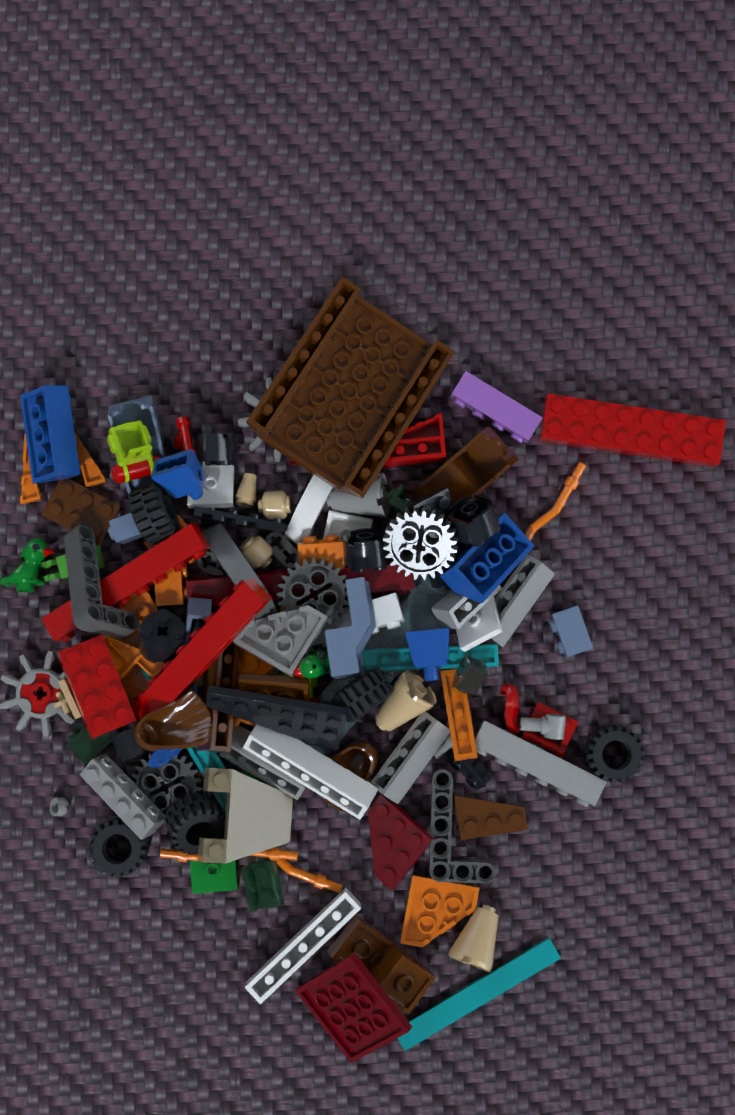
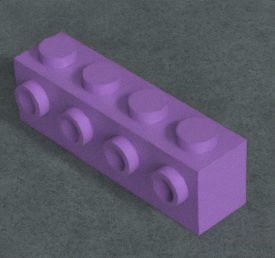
[451,371,543,443]

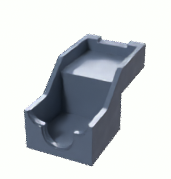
[108,396,170,495]
[325,577,376,680]

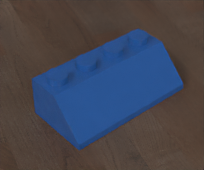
[20,385,80,484]
[440,513,535,603]

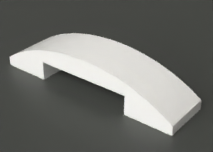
[285,475,334,544]

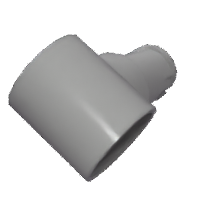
[520,714,566,740]

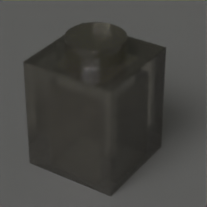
[453,654,488,695]

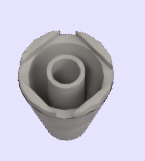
[327,472,390,518]

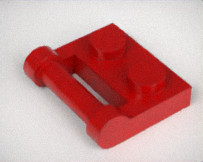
[174,416,197,457]
[520,702,578,758]

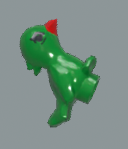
[0,538,54,593]
[293,647,330,679]

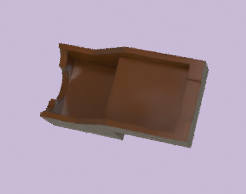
[414,426,519,503]
[327,914,436,1015]

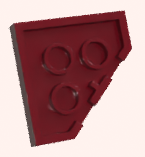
[368,794,434,891]

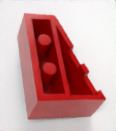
[383,413,446,468]

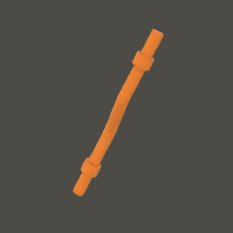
[508,462,586,576]
[160,847,298,862]
[273,859,343,894]

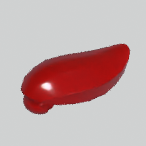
[500,683,520,734]

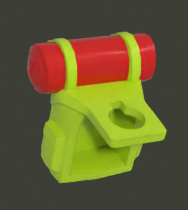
[107,420,160,484]

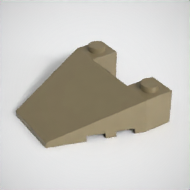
[198,768,293,863]

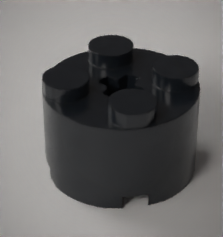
[190,433,236,466]
[448,494,501,547]
[342,528,390,573]
[138,609,186,664]
[109,720,148,762]

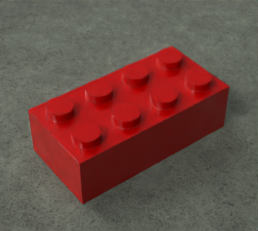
[57,635,137,739]

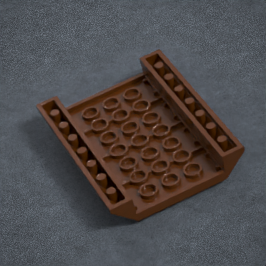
[246,276,455,499]

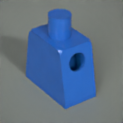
[151,449,205,500]
[405,628,449,681]

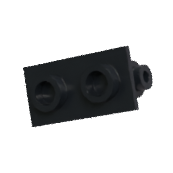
[447,753,492,790]

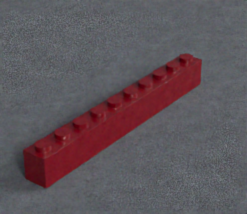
[186,560,414,609]

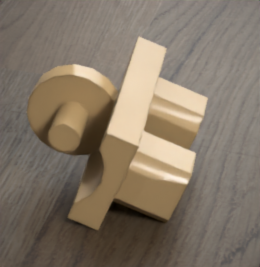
[53,678,82,719]

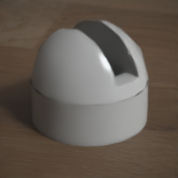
[50,798,69,816]

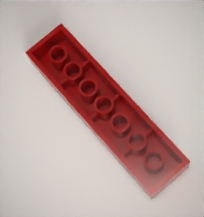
[538,394,726,467]

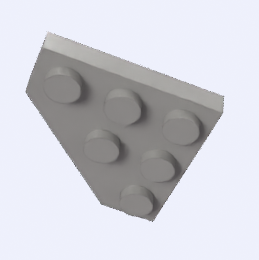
[233,605,329,677]

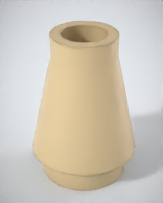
[234,473,257,508]

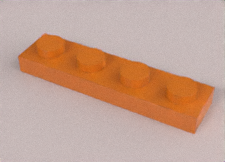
[440,668,477,761]

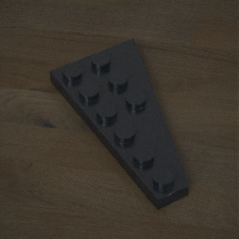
[206,685,347,753]

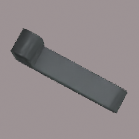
[64,522,140,640]
[201,522,278,620]
[429,767,496,883]

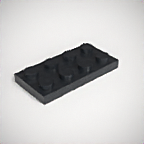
[407,487,465,589]

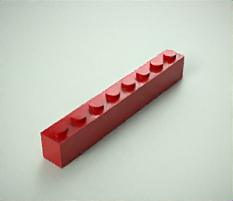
[41,524,211,643]
[131,578,272,719]

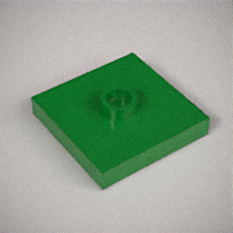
[190,860,238,894]

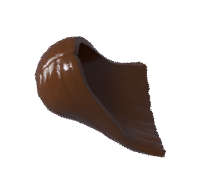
[134,689,213,751]
[318,740,378,813]

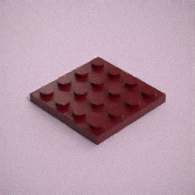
[295,952,413,1063]

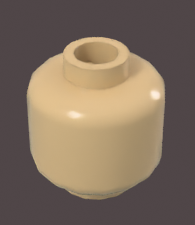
[258,490,291,520]
[239,536,273,569]

